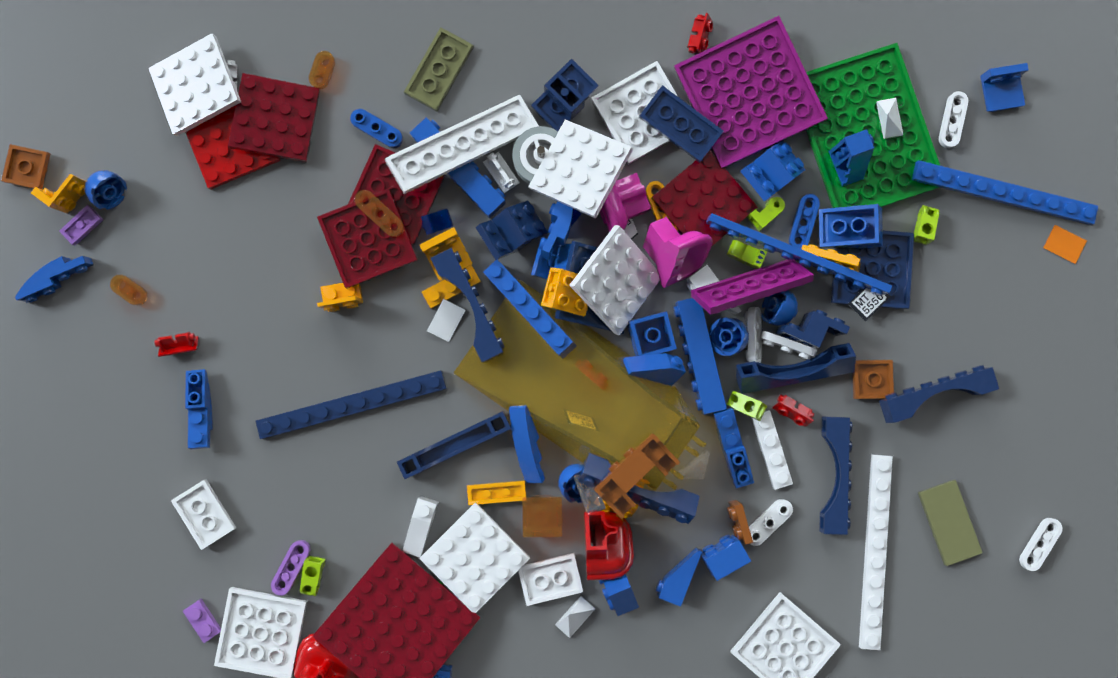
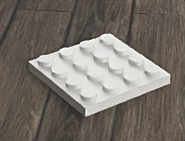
[149,34,241,136]
[591,61,677,165]
[528,120,633,218]
[569,225,660,335]
[419,502,530,613]
[214,587,307,678]
[730,592,841,678]

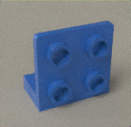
[980,63,1029,112]

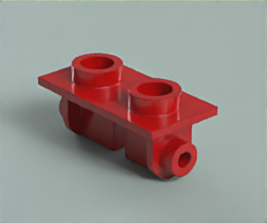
[687,13,713,53]
[154,332,199,357]
[772,394,815,427]

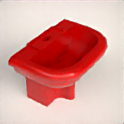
[584,511,634,580]
[293,633,359,678]

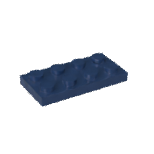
[639,85,724,163]

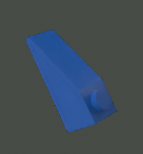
[623,353,686,386]
[656,548,702,607]

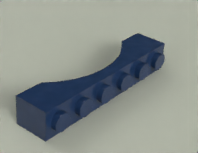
[431,248,505,364]
[736,343,856,394]
[879,365,999,423]
[397,411,511,479]
[819,416,853,535]
[578,453,700,524]

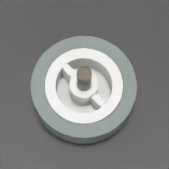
[512,126,558,184]

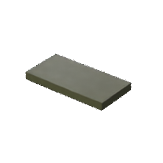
[404,27,474,112]
[918,480,983,566]

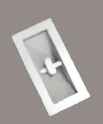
[876,98,903,139]
[555,596,595,638]

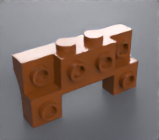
[594,433,680,519]

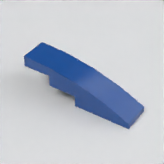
[509,405,545,483]

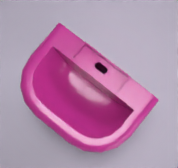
[600,173,651,232]
[643,217,713,288]

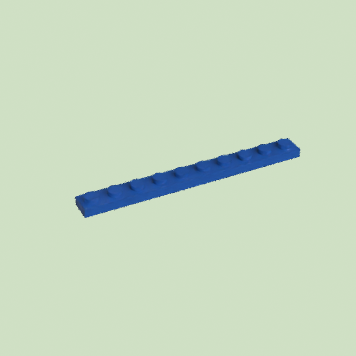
[912,160,1098,225]
[706,213,892,296]

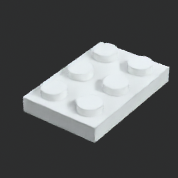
[171,479,236,550]
[518,553,583,606]

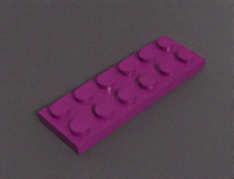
[691,259,814,315]

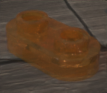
[309,51,335,89]
[110,275,148,305]
[575,359,609,391]

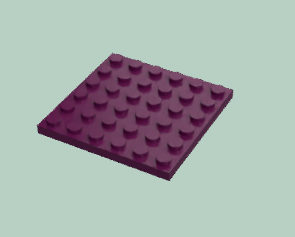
[674,16,828,168]

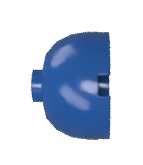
[84,170,127,210]
[761,290,798,326]
[709,317,749,356]
[558,463,595,503]

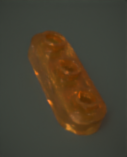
[355,190,404,237]

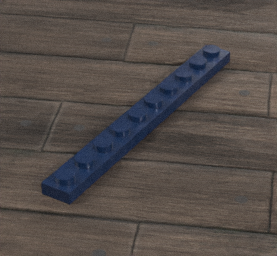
[255,370,447,439]

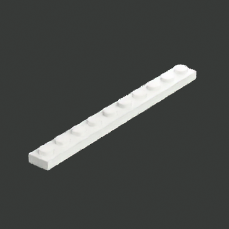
[859,454,893,650]

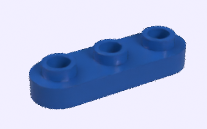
[350,109,403,148]
[789,194,820,249]

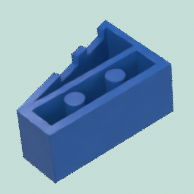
[828,129,874,187]

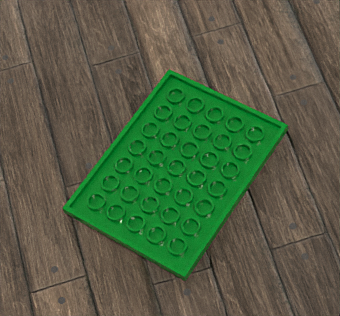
[806,43,940,208]

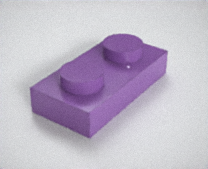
[59,205,103,246]
[183,599,221,643]

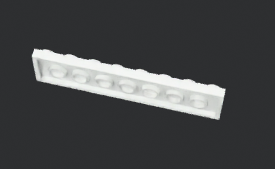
[385,95,539,194]

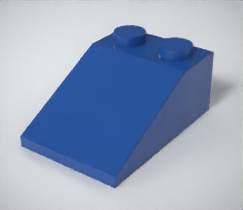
[819,204,883,248]

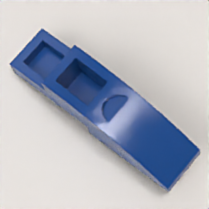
[540,201,573,260]
[15,256,94,303]
[185,369,213,450]
[713,408,754,488]

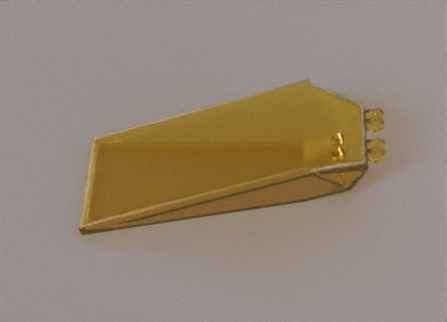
[454,279,706,491]

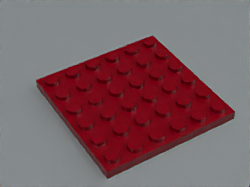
[313,542,480,678]

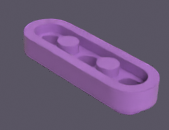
[271,540,311,595]

